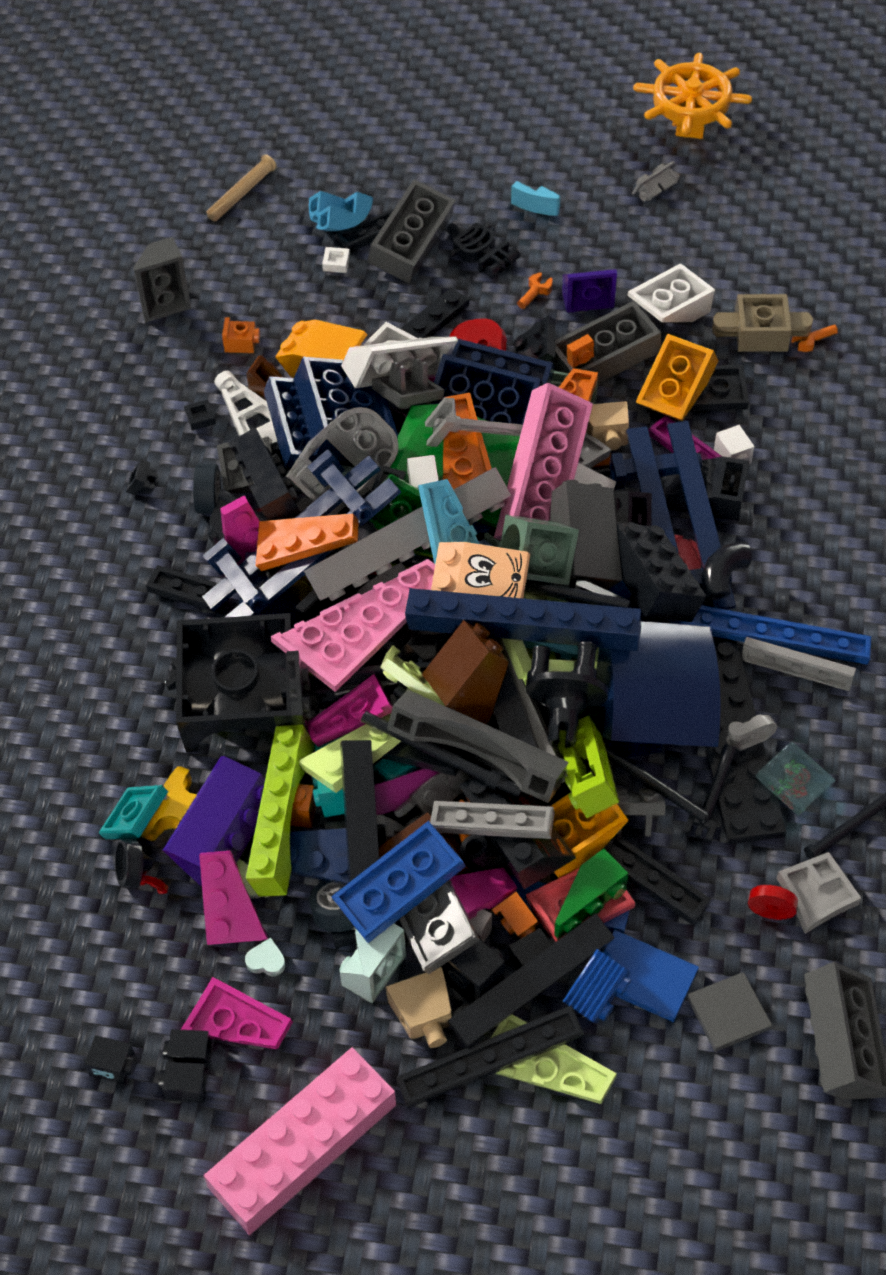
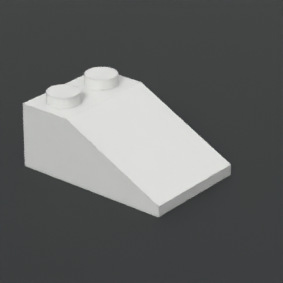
[627,264,715,322]

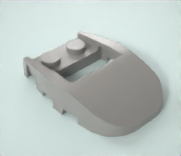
[286,407,398,516]

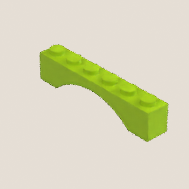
[246,724,315,897]

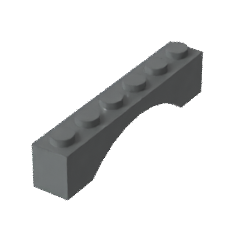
[387,690,569,803]

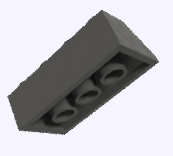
[804,962,886,1100]

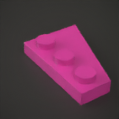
[220,495,260,565]
[181,977,293,1049]

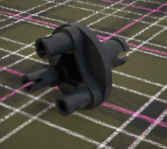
[526,642,609,748]

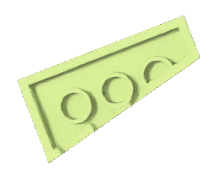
[299,713,401,793]
[491,1014,617,1104]

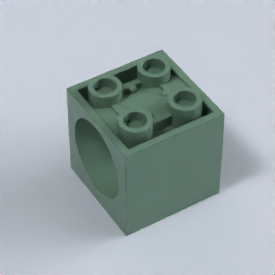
[500,515,579,585]

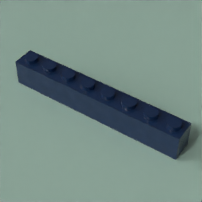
[405,588,642,651]

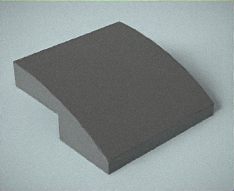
[217,437,274,494]

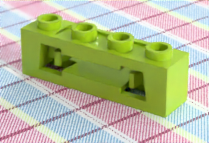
[557,715,619,818]

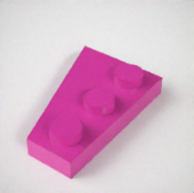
[308,674,393,747]
[199,851,268,945]
[450,867,517,920]

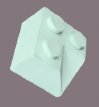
[339,924,406,1003]

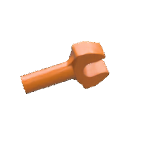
[517,272,552,309]
[791,325,838,352]

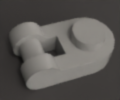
[726,714,777,751]

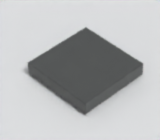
[687,972,772,1052]

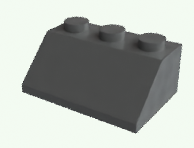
[133,237,191,323]

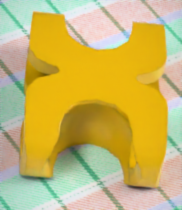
[141,766,197,841]

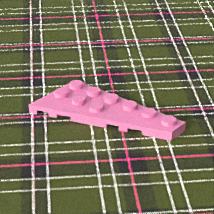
[271,559,435,692]

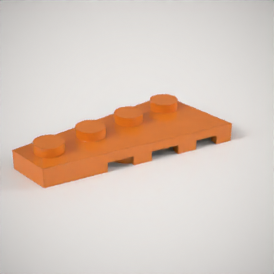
[256,514,359,571]

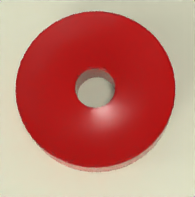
[748,885,798,920]

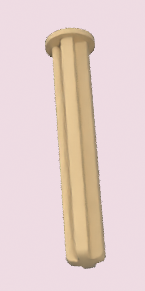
[206,155,277,222]

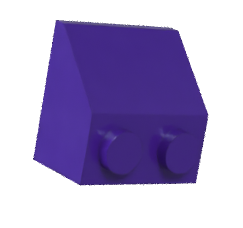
[562,269,617,313]

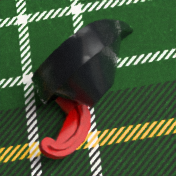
[111,839,168,894]

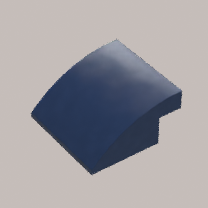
[427,338,555,425]
[264,356,398,468]
[596,621,721,747]

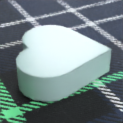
[245,938,285,976]

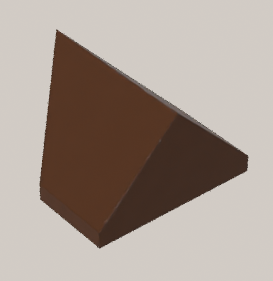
[246,355,283,401]

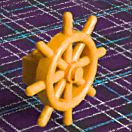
[633,53,752,139]

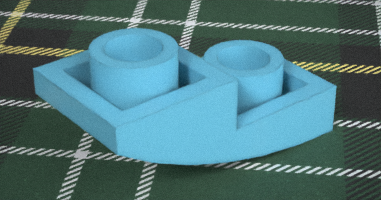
[511,181,560,216]

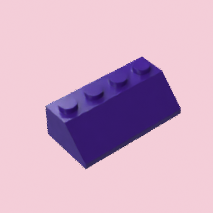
[163,756,266,886]

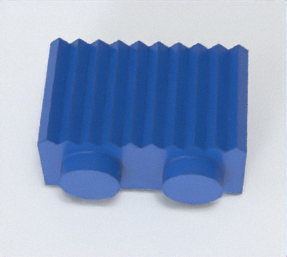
[563,949,631,1024]

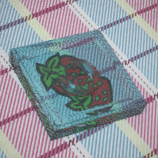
[755,741,835,816]

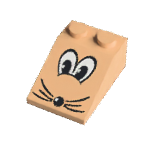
[431,542,530,598]

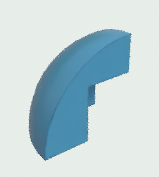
[309,191,373,232]

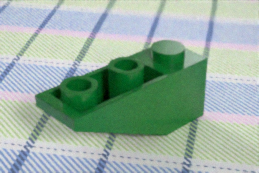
[554,848,628,939]

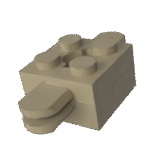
[712,294,813,352]

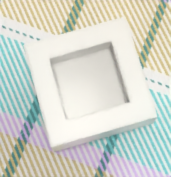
[322,247,350,273]

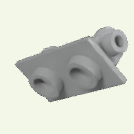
[632,161,679,201]

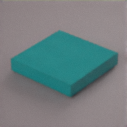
[99,785,168,840]

